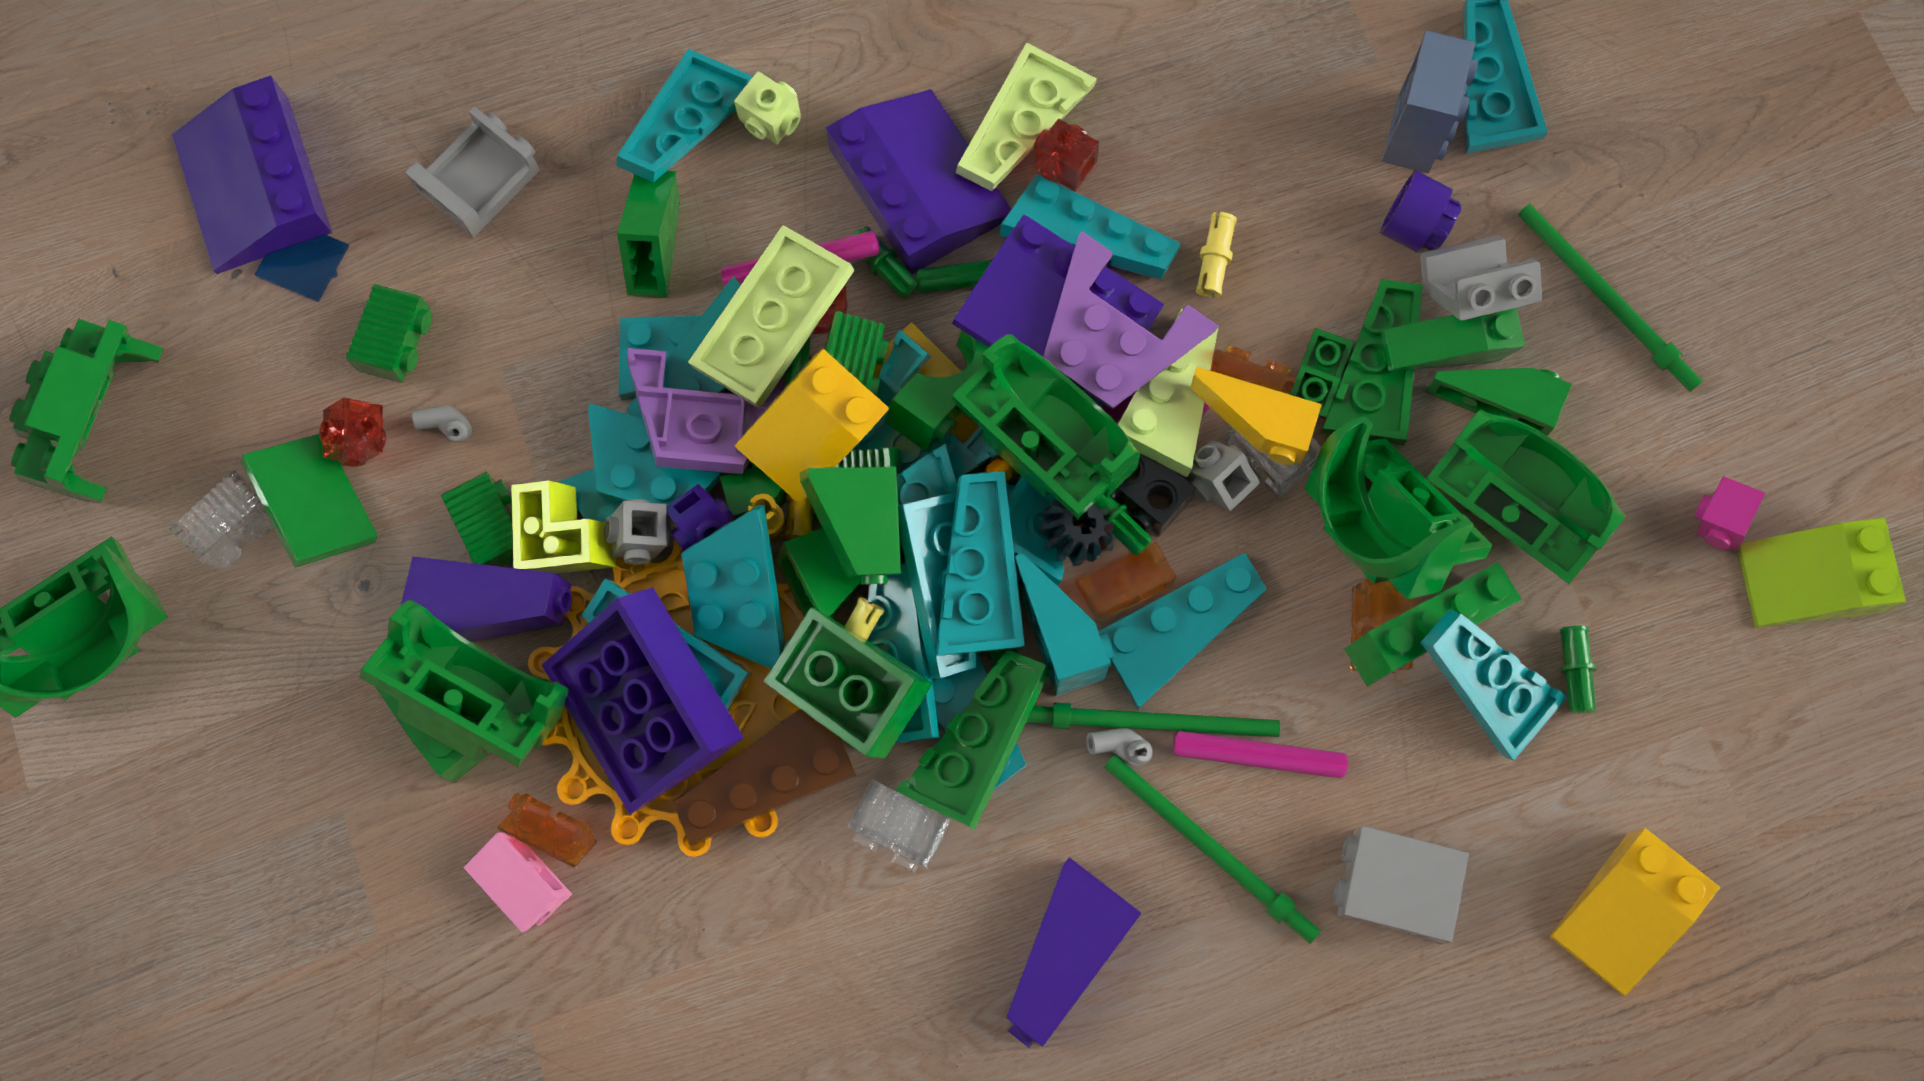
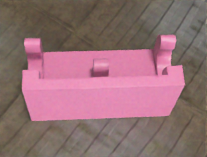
[464,831,572,933]

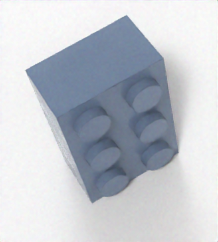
[1382,30,1478,173]

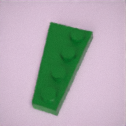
[1320,279,1423,446]
[894,649,1051,830]

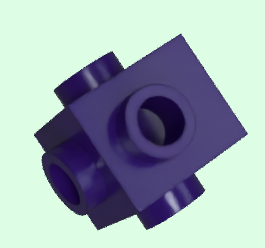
[666,484,735,551]

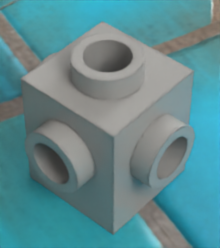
[1188,439,1260,511]
[604,499,670,564]

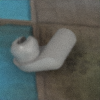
[412,405,472,443]
[1086,728,1153,766]

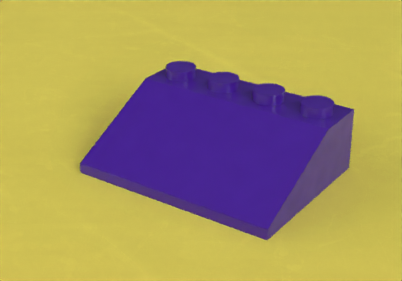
[172,75,332,274]
[825,89,1012,275]
[952,214,1165,406]
[542,588,744,814]

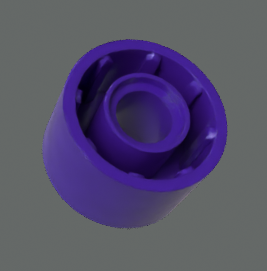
[1380,170,1462,252]

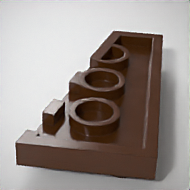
[673,709,856,846]

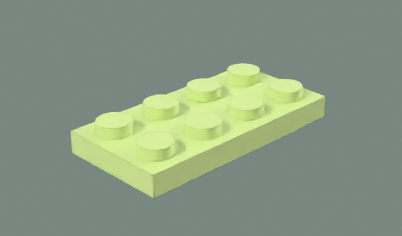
[688,225,854,408]

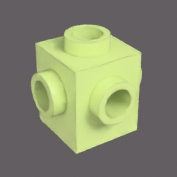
[734,71,801,145]

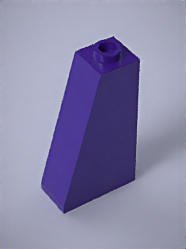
[400,556,572,642]
[1006,857,1141,1048]

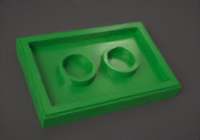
[241,432,378,568]

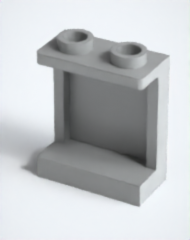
[405,106,540,237]
[1420,235,1542,321]
[1332,826,1469,945]

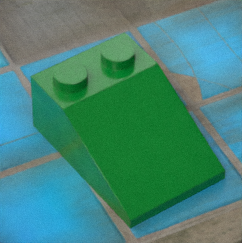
[764,607,933,758]

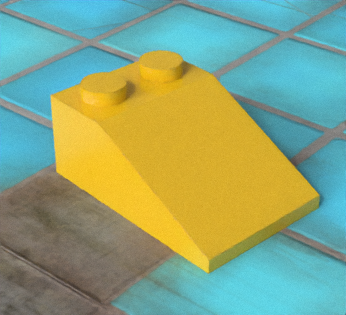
[734,349,889,503]
[1550,828,1720,996]

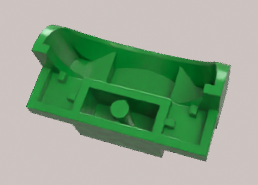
[9,318,164,503]
[952,334,1140,519]
[1426,409,1626,584]
[1304,416,1493,599]
[0,536,168,718]
[360,600,568,768]

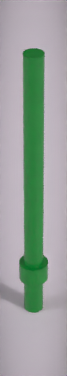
[1518,203,1703,392]
[1026,702,1280,737]
[1104,755,1321,944]

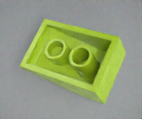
[1738,518,1906,628]

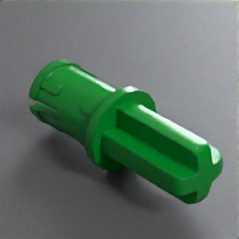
[853,226,918,298]
[1095,495,1151,556]
[1559,625,1597,714]

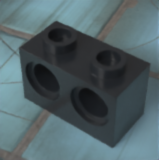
[1110,453,1196,536]

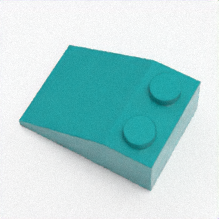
[1015,554,1114,696]

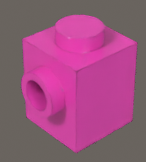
[1694,476,1765,552]

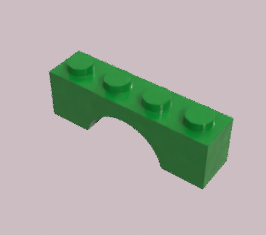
[885,330,988,452]
[1344,562,1522,687]

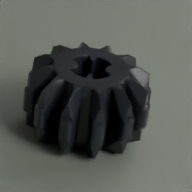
[1038,498,1115,566]

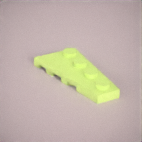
[956,43,1097,191]
[1118,308,1218,477]

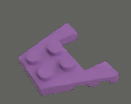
[1043,231,1219,410]
[627,348,785,474]

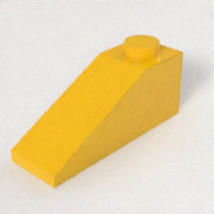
[1190,366,1322,465]

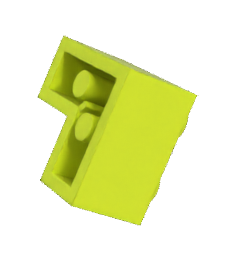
[511,480,616,574]

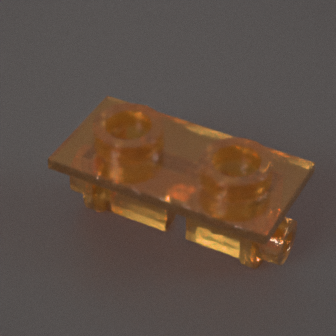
[1210,344,1296,395]
[498,793,597,868]

